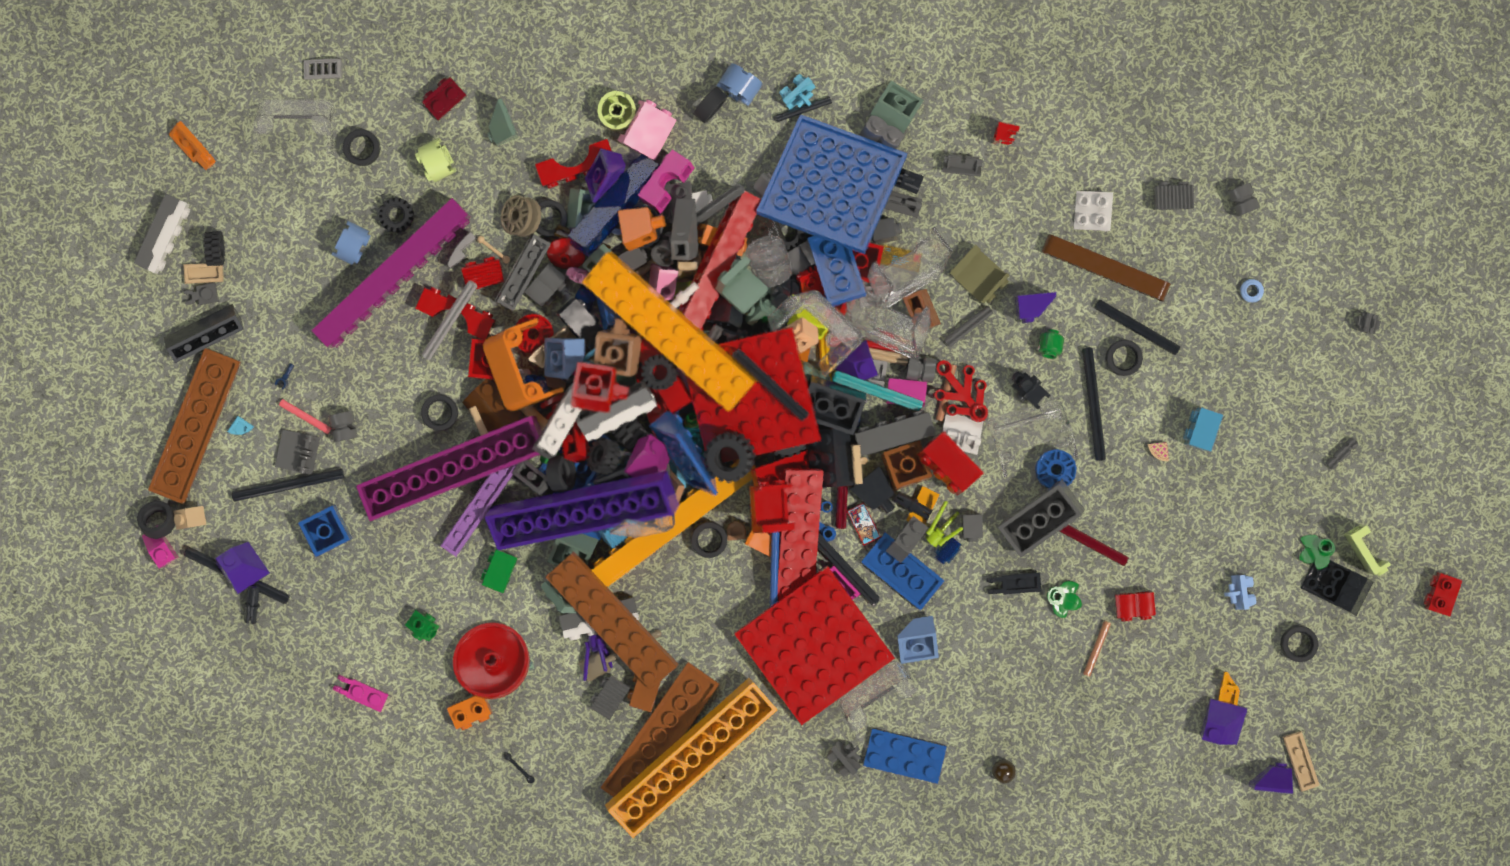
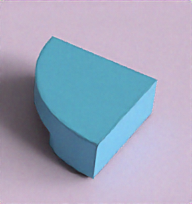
[227,416,254,435]

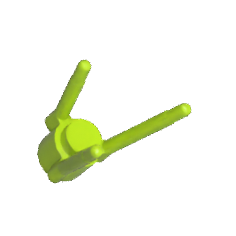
[925,501,963,547]

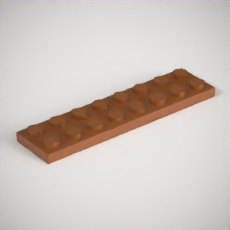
[148,348,241,504]
[546,551,679,690]
[600,662,720,797]

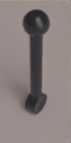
[504,753,535,784]

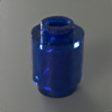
[935,537,962,564]

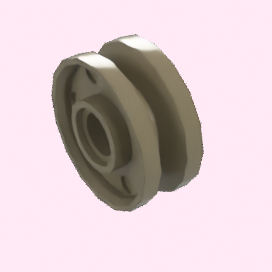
[501,195,541,237]

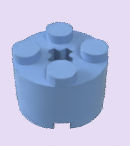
[717,63,763,106]
[332,221,371,265]

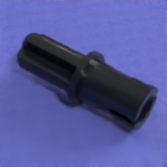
[244,586,260,624]

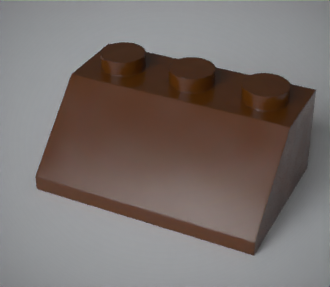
[462,379,527,432]

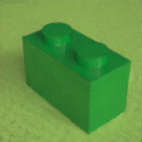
[480,549,519,593]

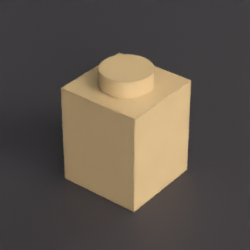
[173,506,206,530]

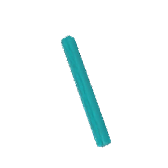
[833,371,923,411]

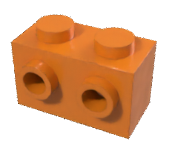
[447,696,493,731]

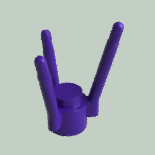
[583,634,613,681]

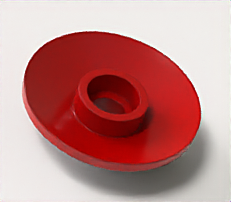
[547,238,585,270]

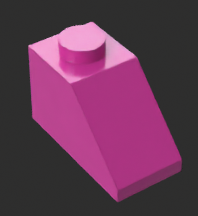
[142,525,179,569]

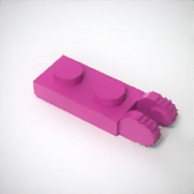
[333,674,389,712]

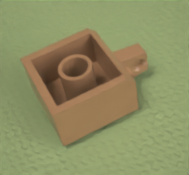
[594,318,642,376]

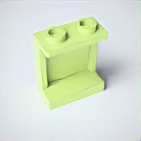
[1344,524,1391,576]

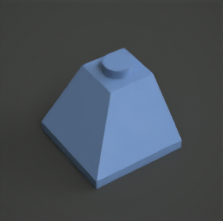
[544,338,586,379]
[897,616,939,664]

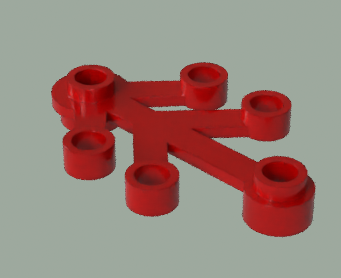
[933,360,988,422]

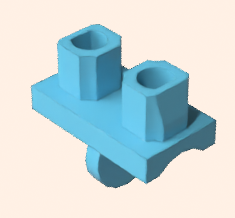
[779,74,815,110]

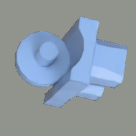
[1224,575,1256,610]

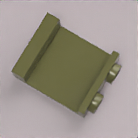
[949,244,1010,304]

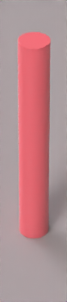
[279,399,332,435]

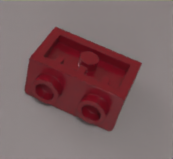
[422,77,467,121]

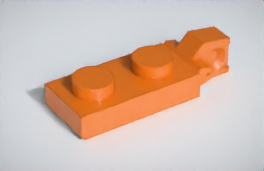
[169,121,216,170]

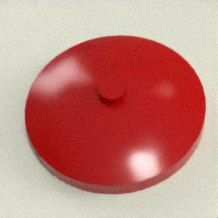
[453,623,530,699]

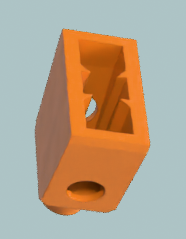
[618,208,666,251]

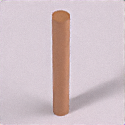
[936,364,957,421]
[1083,621,1111,677]

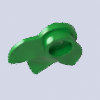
[1299,535,1335,570]
[1047,581,1082,618]

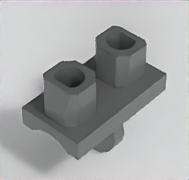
[827,740,861,777]

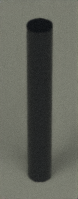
[775,96,832,122]

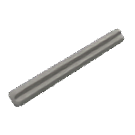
[422,280,477,360]

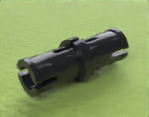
[894,491,933,520]

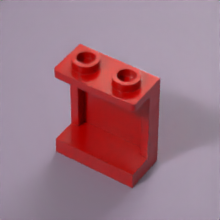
[750,480,795,533]

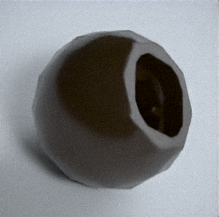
[992,759,1016,784]

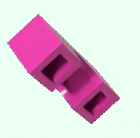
[638,150,695,214]

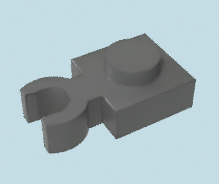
[183,283,219,305]

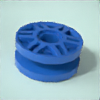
[1035,449,1077,488]

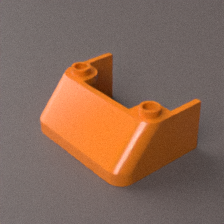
[483,318,563,411]

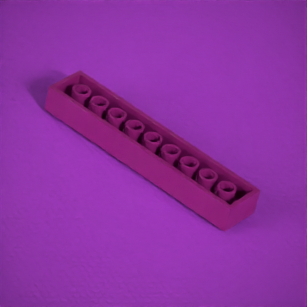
[311,198,471,348]
[356,415,547,521]

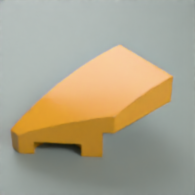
[1218,671,1240,705]

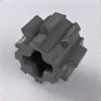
[1356,312,1381,334]

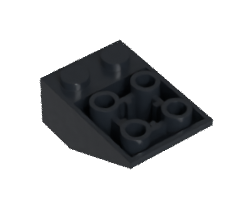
[1301,560,1374,616]

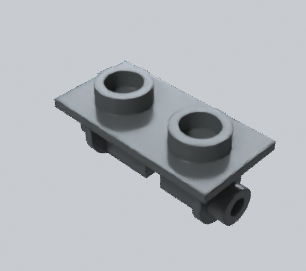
[943,154,983,177]
[884,191,922,218]

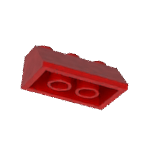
[917,431,984,496]

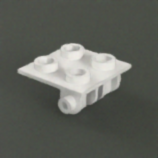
[1074,191,1113,232]
[942,413,983,455]

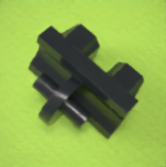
[895,168,924,195]

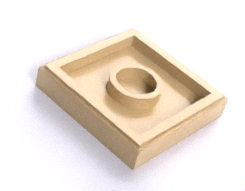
[851,442,863,484]

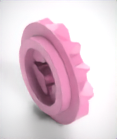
[566,267,590,285]

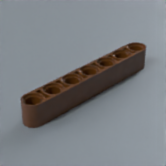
[1041,234,1171,302]

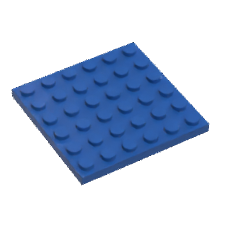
[756,114,907,254]

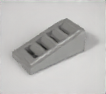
[304,58,343,80]

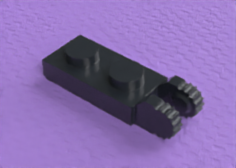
[986,572,1042,595]

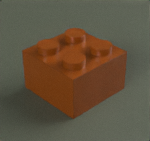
[881,440,932,491]

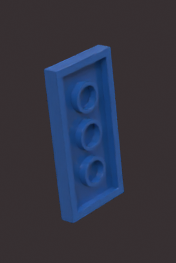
[808,236,867,307]
[861,533,944,610]
[863,728,947,784]

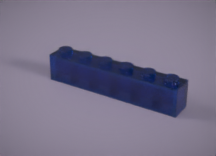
[568,154,660,257]

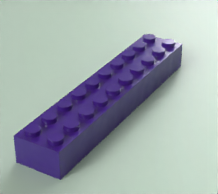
[485,471,679,550]

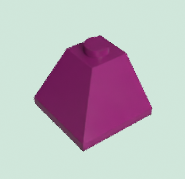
[624,434,670,477]

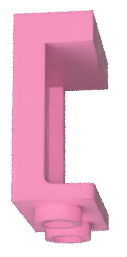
[617,99,676,161]

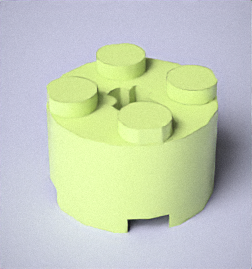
[597,91,637,131]
[415,138,456,182]

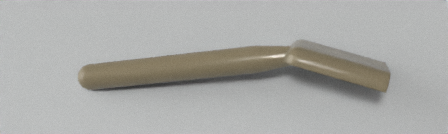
[578,630,662,682]

